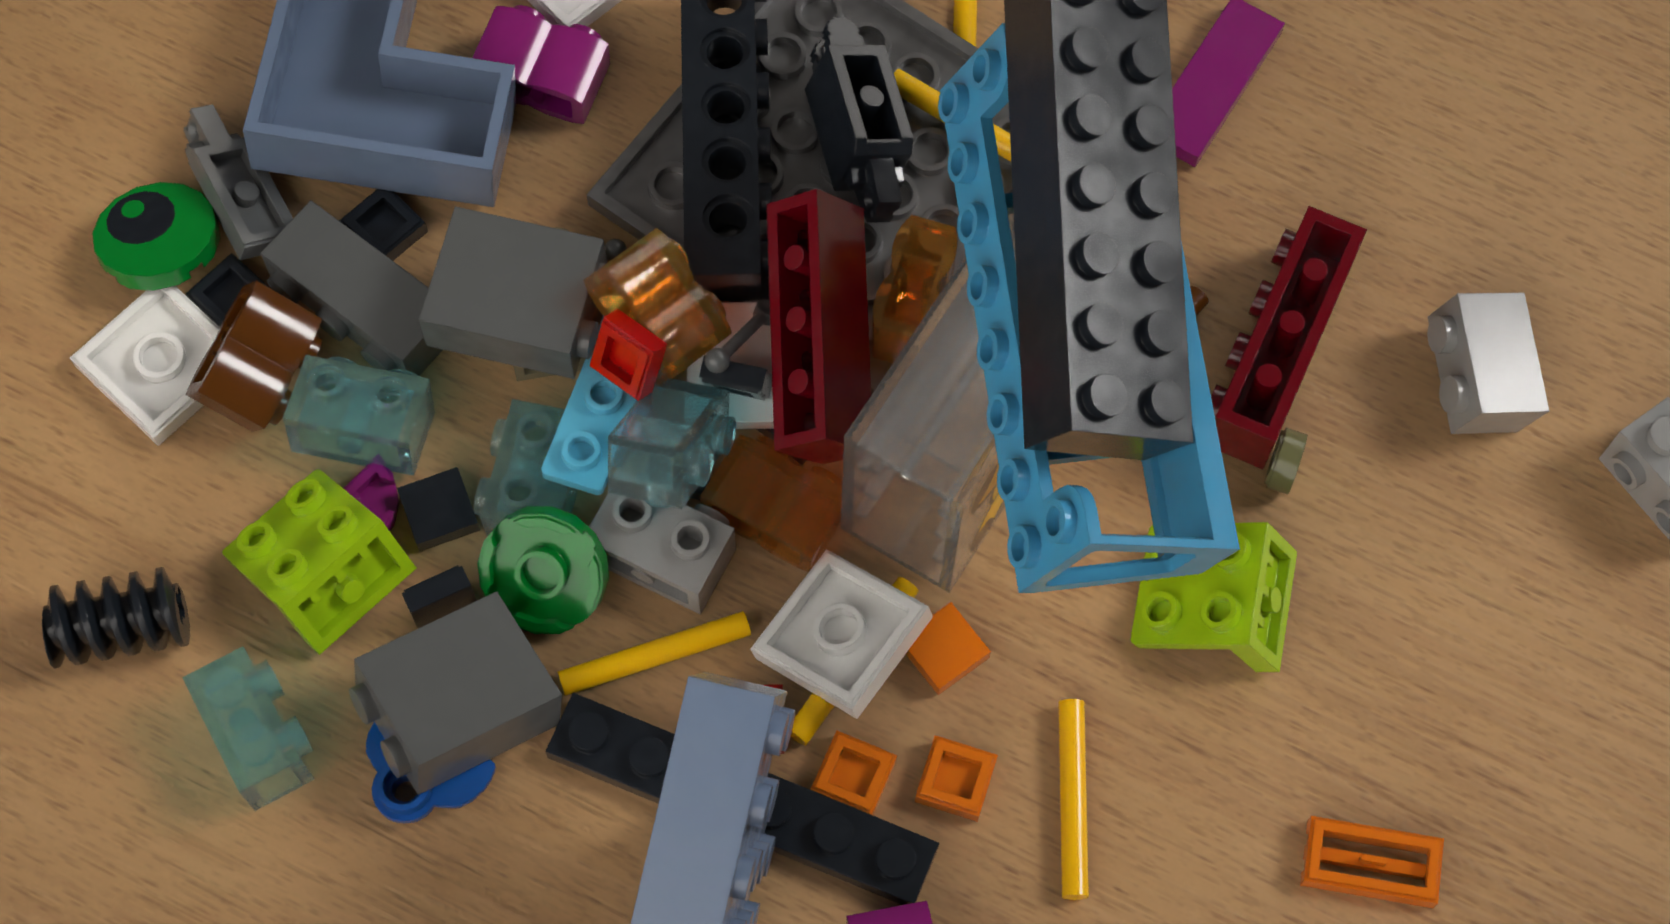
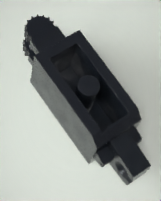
[805,15,913,223]

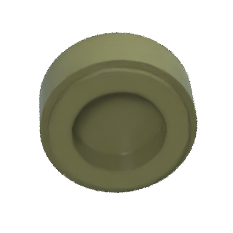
[1264,428,1308,495]

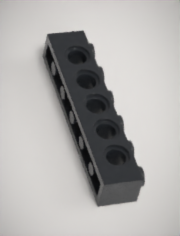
[681,0,772,302]

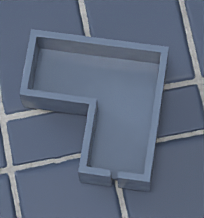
[243,0,516,207]
[631,672,796,924]

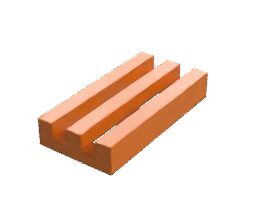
[1300,816,1444,908]

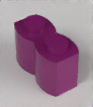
[472,5,610,124]

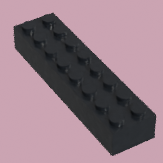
[1004,0,1193,460]

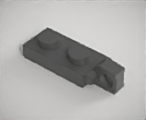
[183,104,293,260]

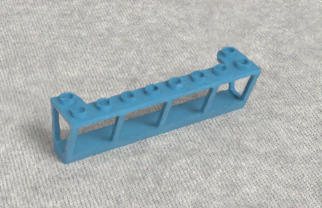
[938,23,1240,593]

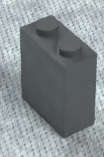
[419,206,615,379]
[349,592,562,795]

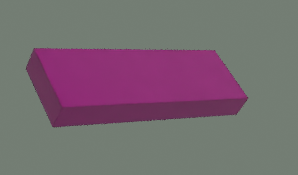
[1172,0,1285,167]

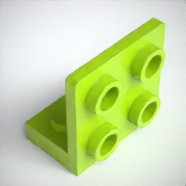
[222,469,417,655]
[1130,522,1297,672]

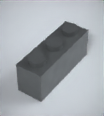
[260,200,443,385]

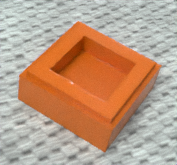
[906,602,991,695]
[810,730,898,815]
[915,735,998,822]

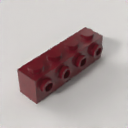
[767,189,874,465]
[1211,206,1367,470]

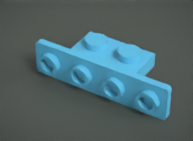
[541,256,685,495]

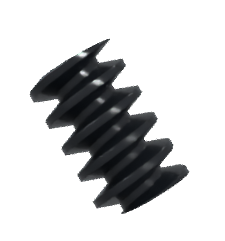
[42,567,190,669]

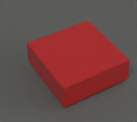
[589,308,668,401]

